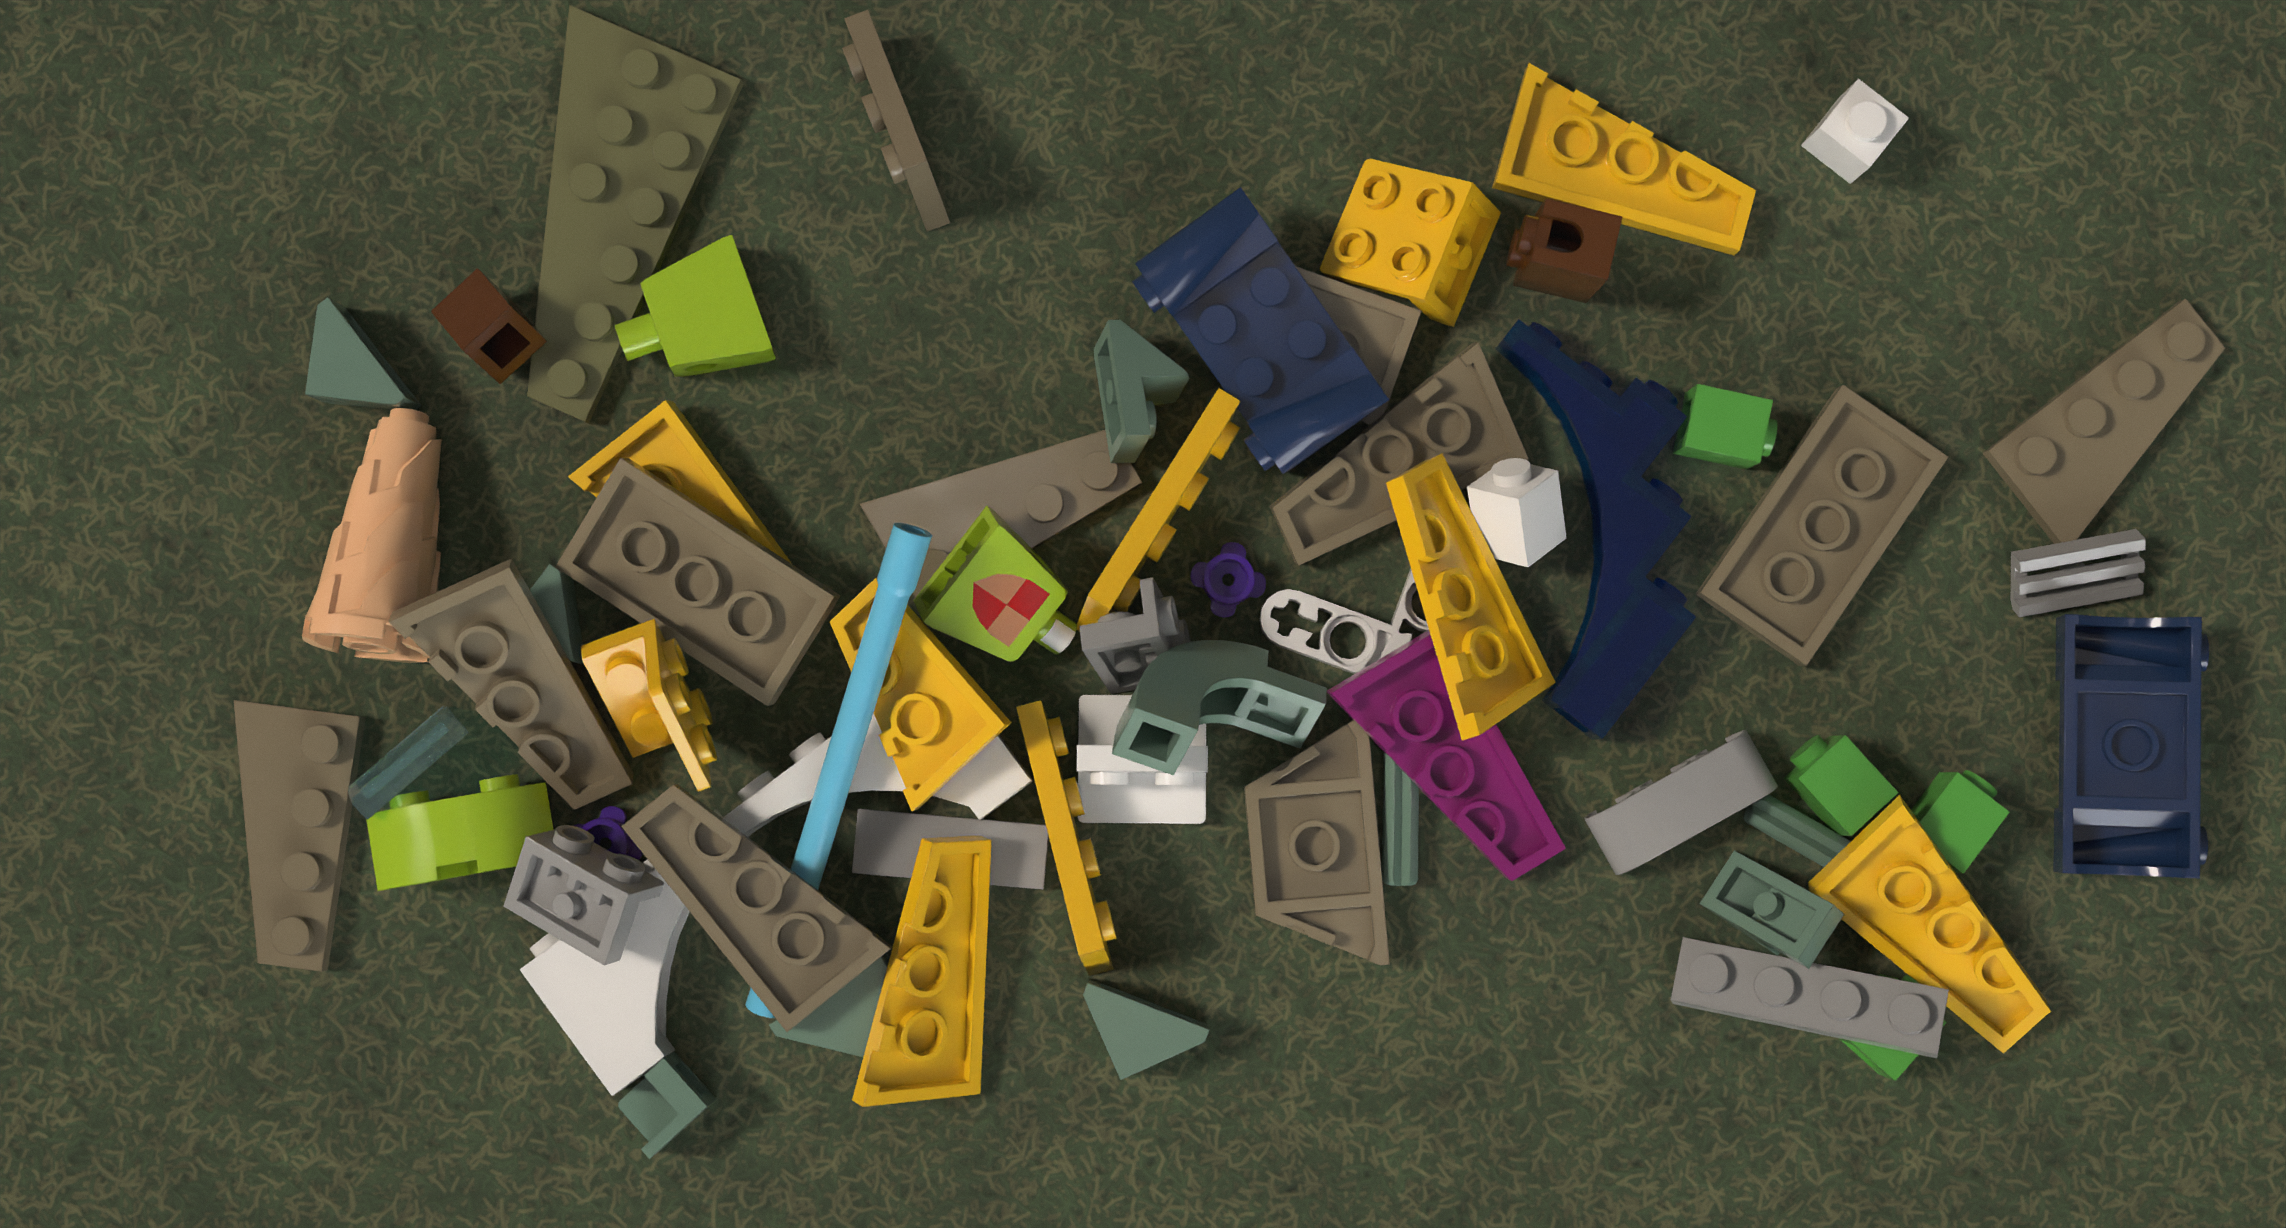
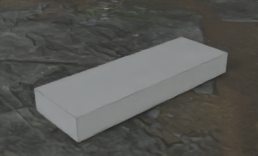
[852,809,1049,890]

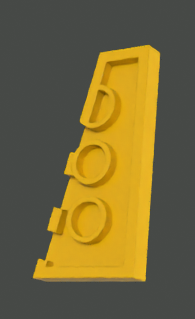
[1492,63,1756,256]
[1077,388,1241,632]
[1386,453,1556,740]
[1016,700,1117,976]
[1808,795,2051,1054]
[852,835,991,1107]

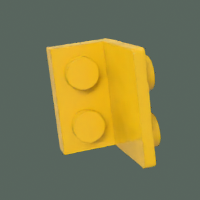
[1320,159,1501,327]
[581,618,717,792]

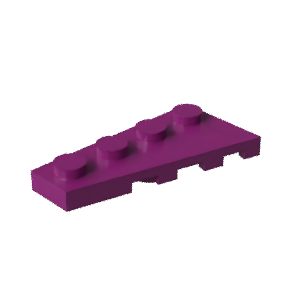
[1326,630,1566,881]

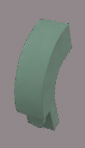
[1112,640,1327,775]

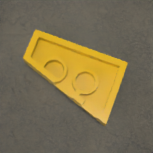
[830,578,1012,811]

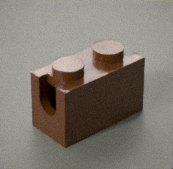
[1506,198,1622,303]

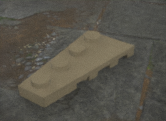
[1269,342,1529,566]
[860,430,1142,598]
[389,559,634,810]
[621,784,892,1032]

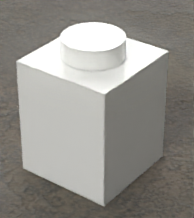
[1801,79,1909,184]
[1467,458,1566,567]

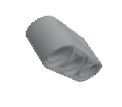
[1584,730,1778,875]

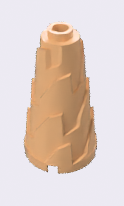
[302,408,442,663]

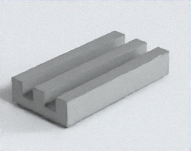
[2010,529,2146,617]

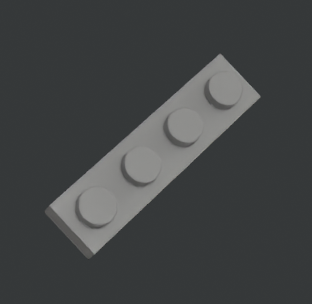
[1671,937,1949,1058]

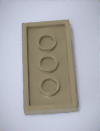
[1695,385,1948,667]
[555,458,840,706]

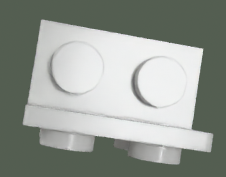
[1077,695,1208,824]

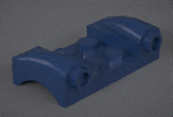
[1132,187,1389,474]
[2053,614,2209,879]

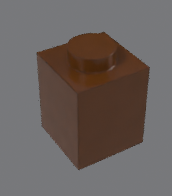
[431,268,547,384]

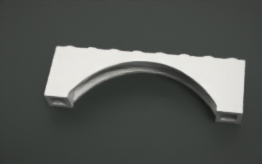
[520,713,1034,1096]

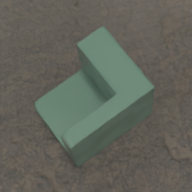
[618,1052,716,1159]

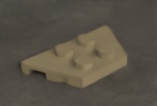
[1244,720,1390,965]

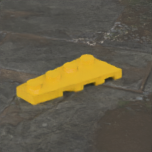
[568,400,792,564]

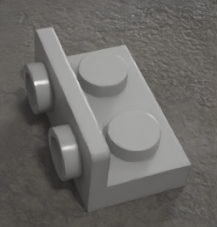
[1079,577,1191,694]
[503,825,664,966]

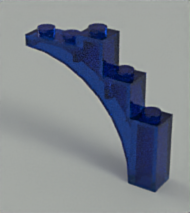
[1495,319,1696,740]

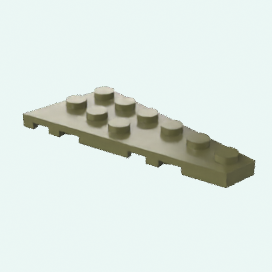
[527,5,744,424]

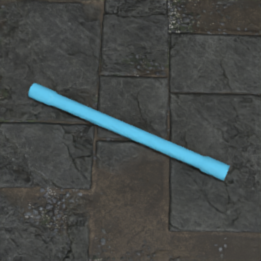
[745,523,932,1018]

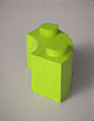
[366,774,553,891]

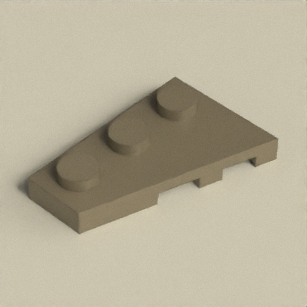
[842,10,950,232]

